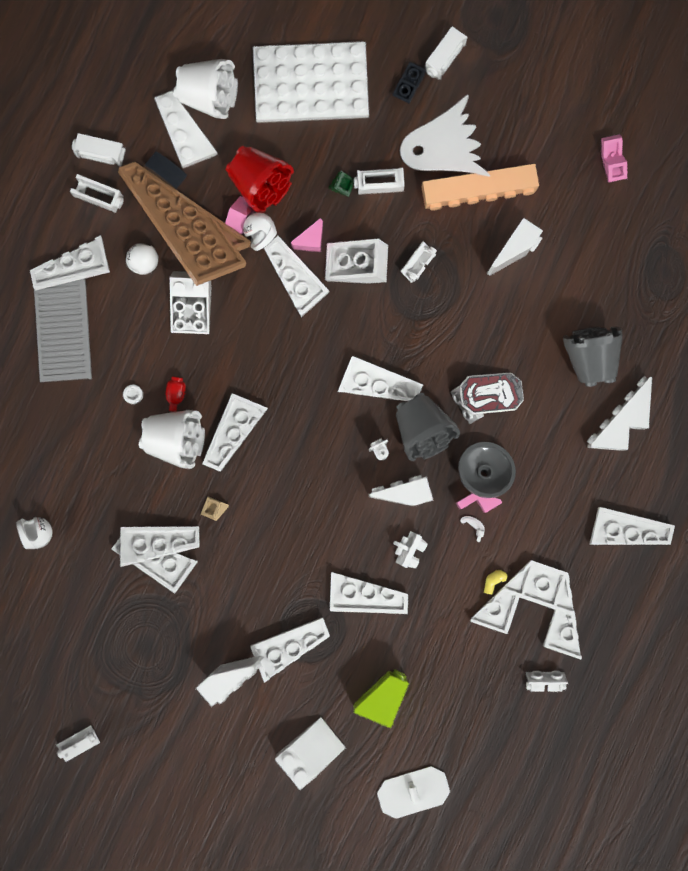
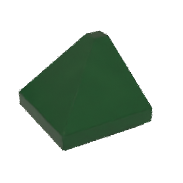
[328,171,354,197]

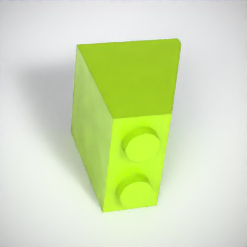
[353,670,409,728]

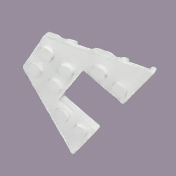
[470,560,582,659]

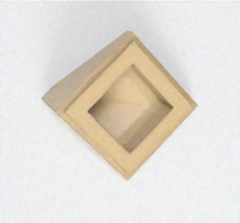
[201,497,229,521]

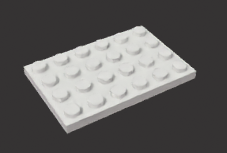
[253,42,369,122]

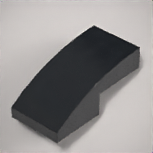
[392,62,426,104]
[144,152,188,189]

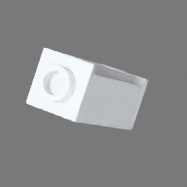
[425,27,467,80]
[72,133,126,167]
[354,168,404,194]
[70,174,124,213]

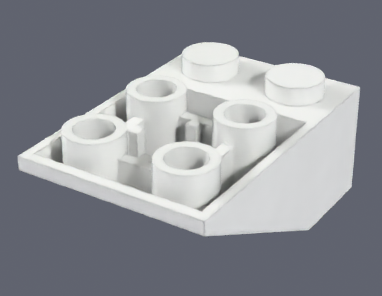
[170,271,211,334]
[369,475,433,506]
[196,655,264,706]

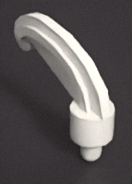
[460,516,485,542]

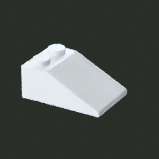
[487,218,543,275]
[325,239,388,283]
[275,717,346,790]

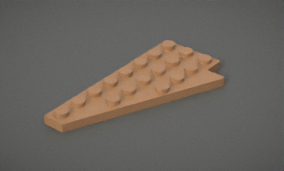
[118,162,251,286]

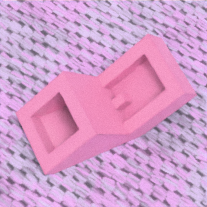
[601,134,627,182]
[456,493,502,513]

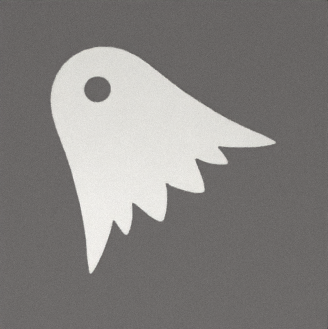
[400,95,490,177]

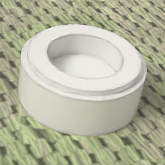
[123,385,143,404]

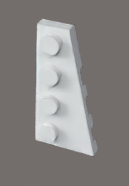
[155,91,218,168]
[264,236,329,317]
[202,393,268,472]
[330,572,408,614]

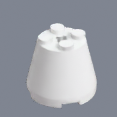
[173,59,237,119]
[139,410,205,469]

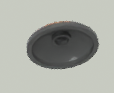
[458,442,516,498]

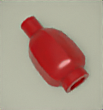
[166,376,186,412]

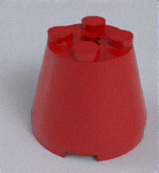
[225,146,294,213]

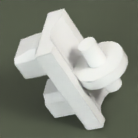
[393,531,428,568]

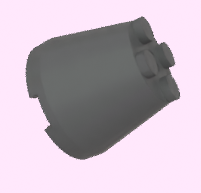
[563,326,623,387]
[396,393,460,461]

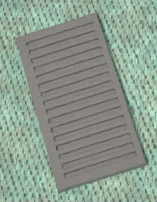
[34,278,92,382]

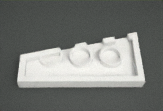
[30,235,110,290]
[338,356,423,401]
[590,507,675,545]
[120,527,199,567]
[112,536,198,593]
[250,617,330,683]

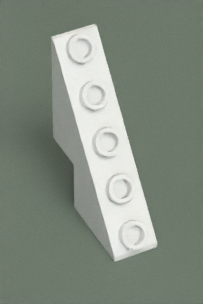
[587,376,652,451]

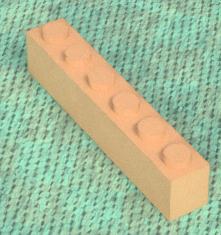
[422,164,539,210]

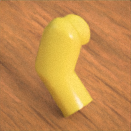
[484,570,507,595]

